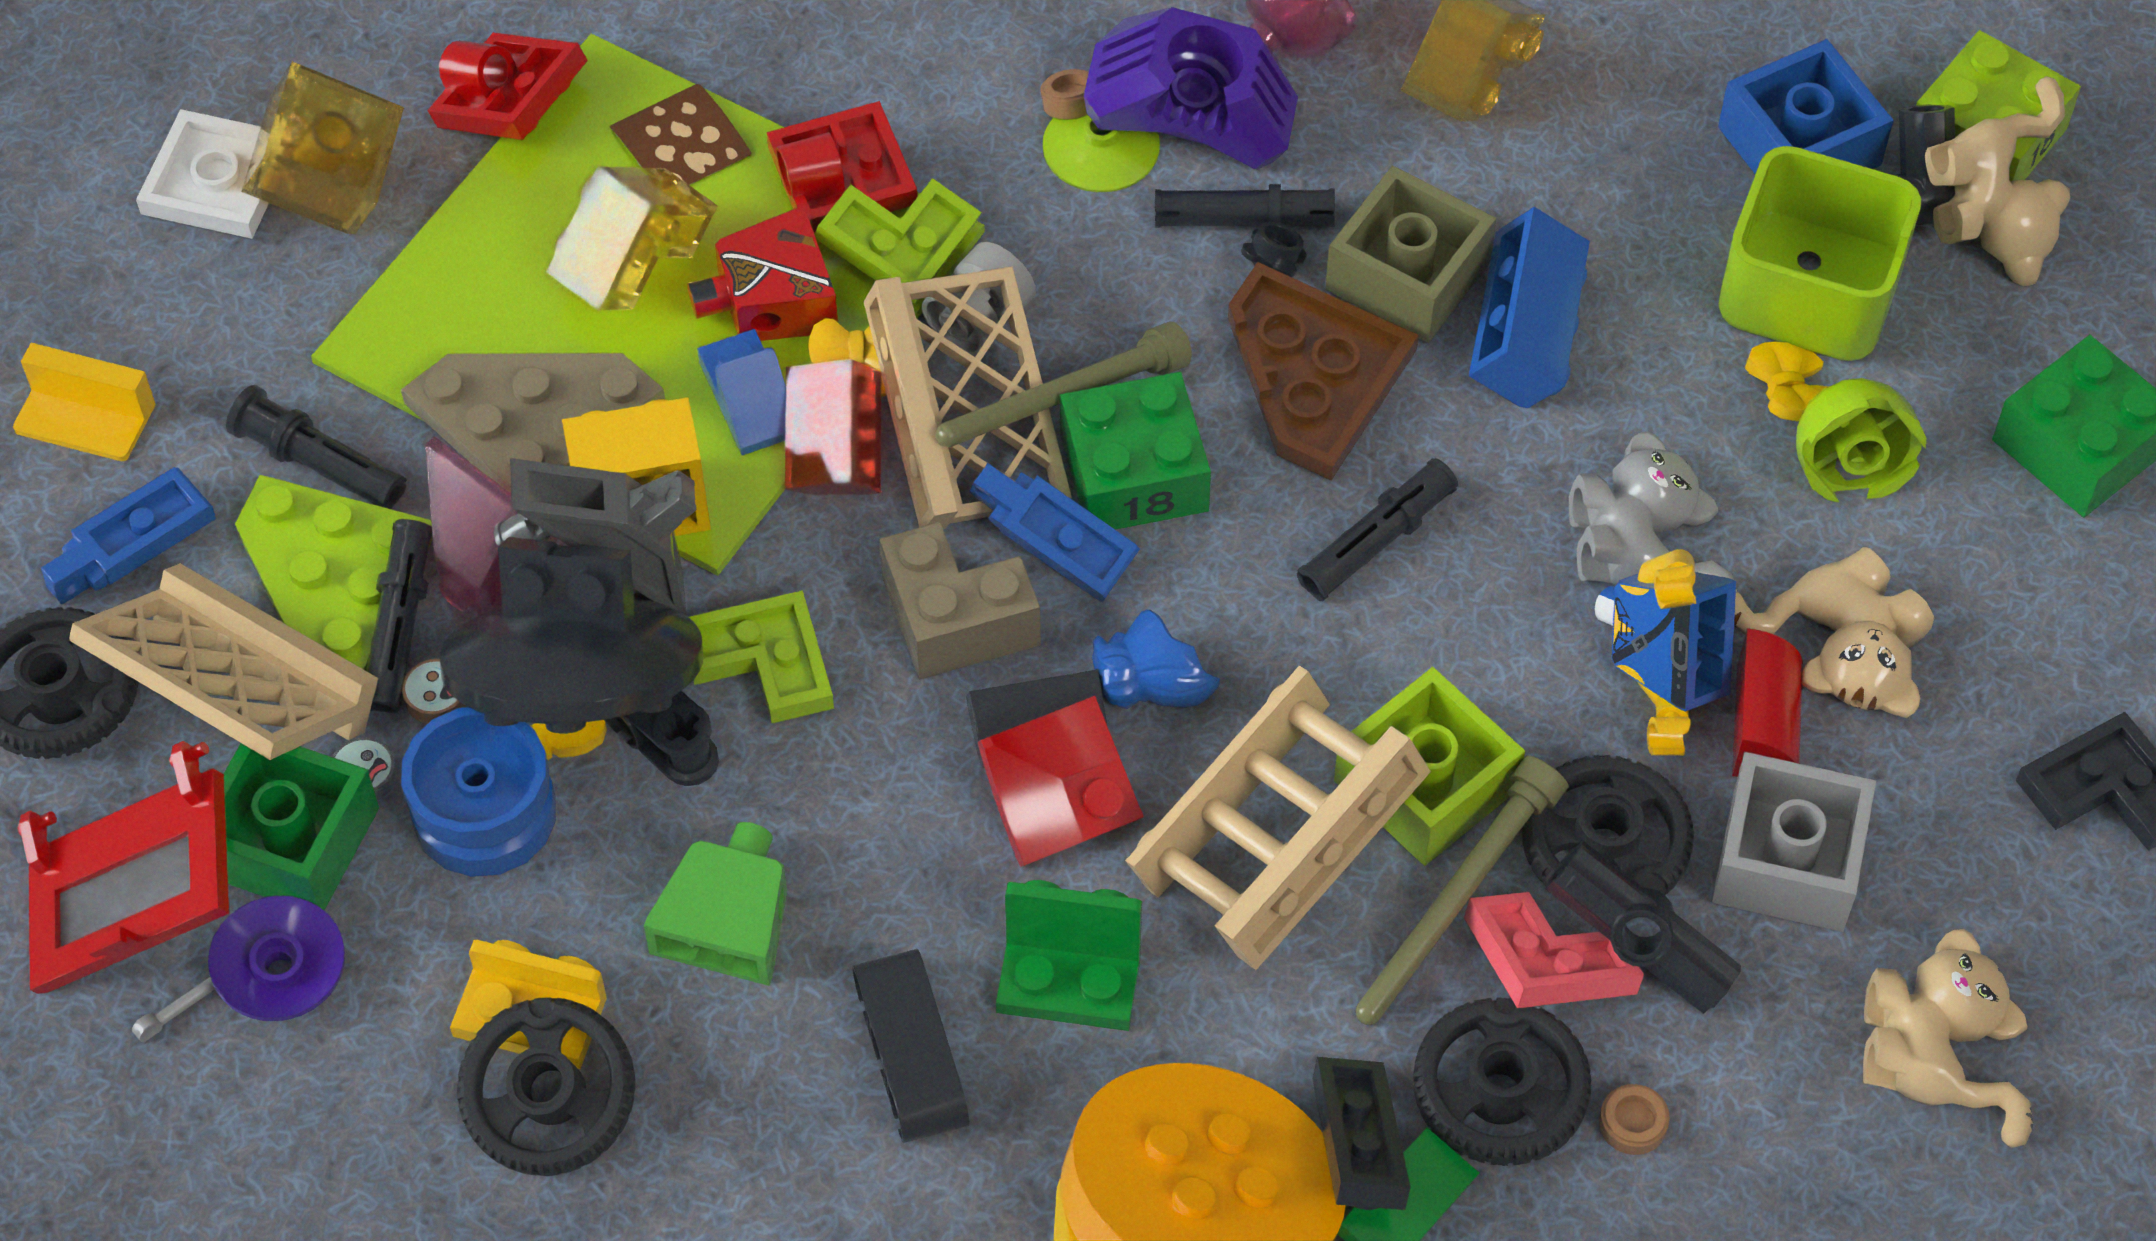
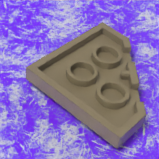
[401,353,665,499]

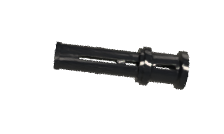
[226,385,407,509]

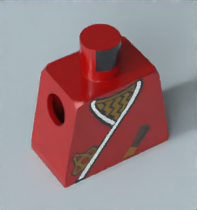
[687,206,838,341]

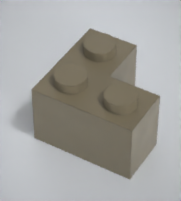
[879,522,1041,680]

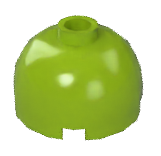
[1796,378,1927,502]

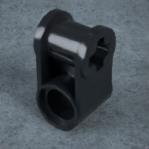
[606,691,719,786]

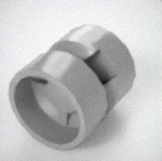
[922,242,1036,357]

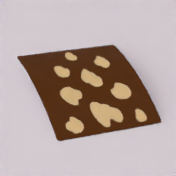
[610,84,751,198]

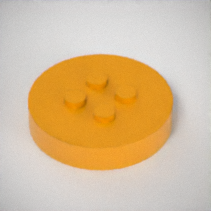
[1060,1063,1346,1241]

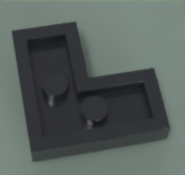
[2016,712,2156,851]

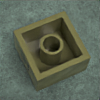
[1325,165,1497,343]

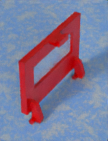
[18,741,229,994]

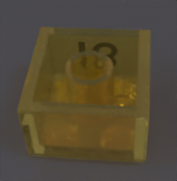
[241,61,404,235]

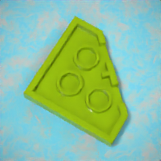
[235,475,436,671]

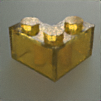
[1400,0,1545,121]
[546,166,718,311]

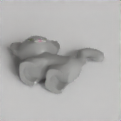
[1569,431,1738,592]

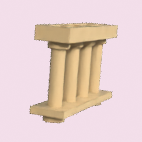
[1125,665,1431,970]

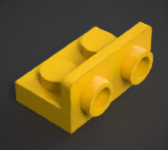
[450,940,607,1069]

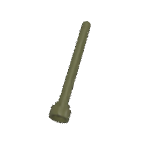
[936,321,1192,447]
[1355,755,1569,1025]

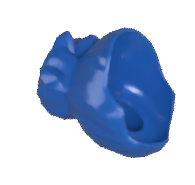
[1092,609,1220,709]

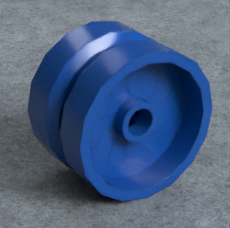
[401,707,556,877]

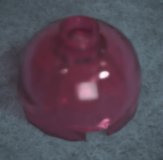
[1245,0,1358,59]

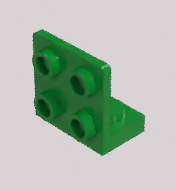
[996,880,1142,1031]

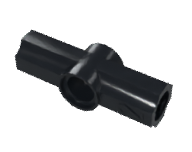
[1545,841,1741,1014]

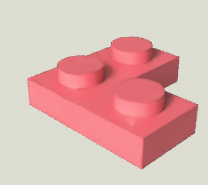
[1464,892,1644,1008]

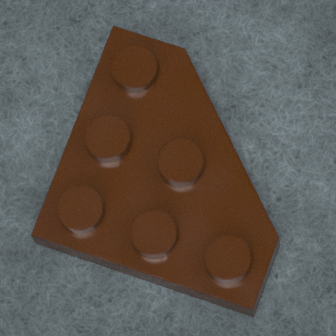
[1228,262,1419,481]

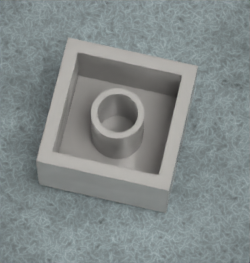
[1712,752,1876,932]

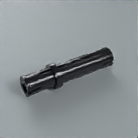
[1155,184,1335,228]
[1297,458,1458,601]
[367,519,434,713]

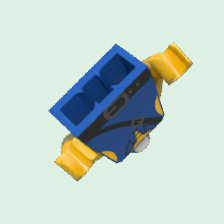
[1595,549,1736,756]

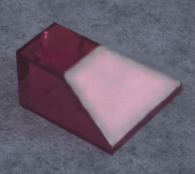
[425,436,518,615]

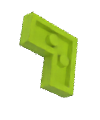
[814,178,982,306]
[688,590,834,723]

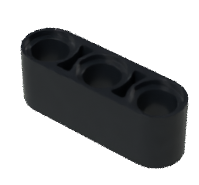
[852,949,970,1143]

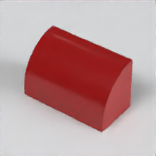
[1732,628,1803,777]

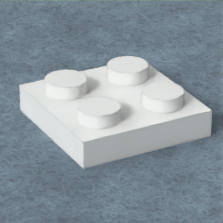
[136,109,295,239]

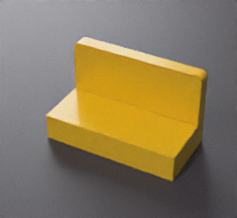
[13,342,156,461]

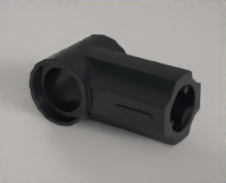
[1896,104,1955,225]

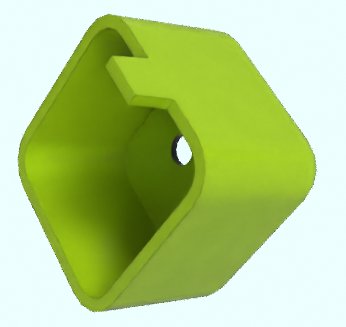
[1718,146,1921,361]

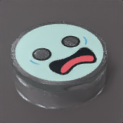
[332,737,398,801]

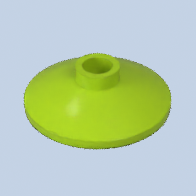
[1043,115,1160,192]

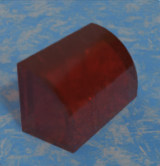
[785,359,882,495]

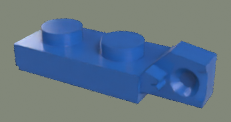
[969,463,1140,603]
[41,467,216,605]

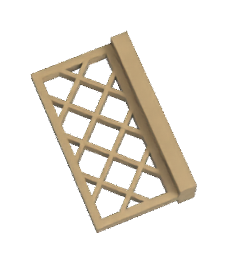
[864,266,1072,529]
[69,563,378,760]

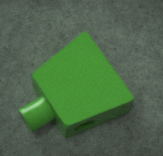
[644,822,787,986]

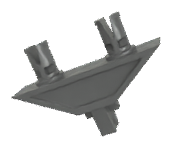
[493,458,696,616]

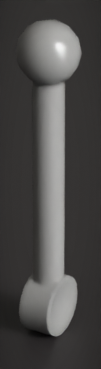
[132,977,215,1043]

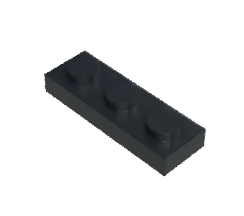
[1312,1057,1411,1210]

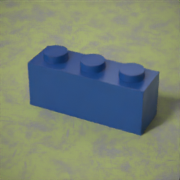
[1469,207,1590,408]

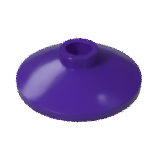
[208,896,345,1021]

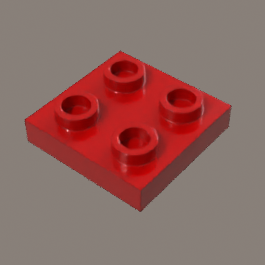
[427,32,588,140]
[766,101,918,233]

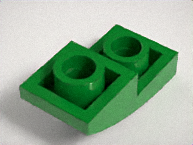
[1337,1128,1480,1241]

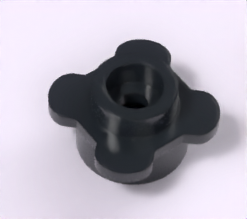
[1241,221,1307,277]

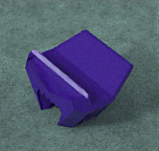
[1084,7,1298,170]

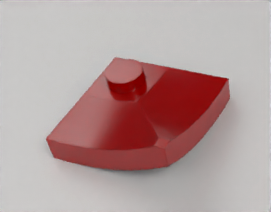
[977,696,1144,867]

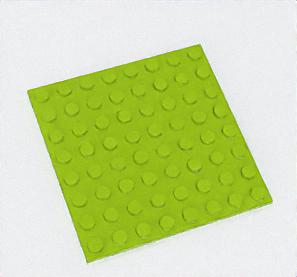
[311,33,985,576]

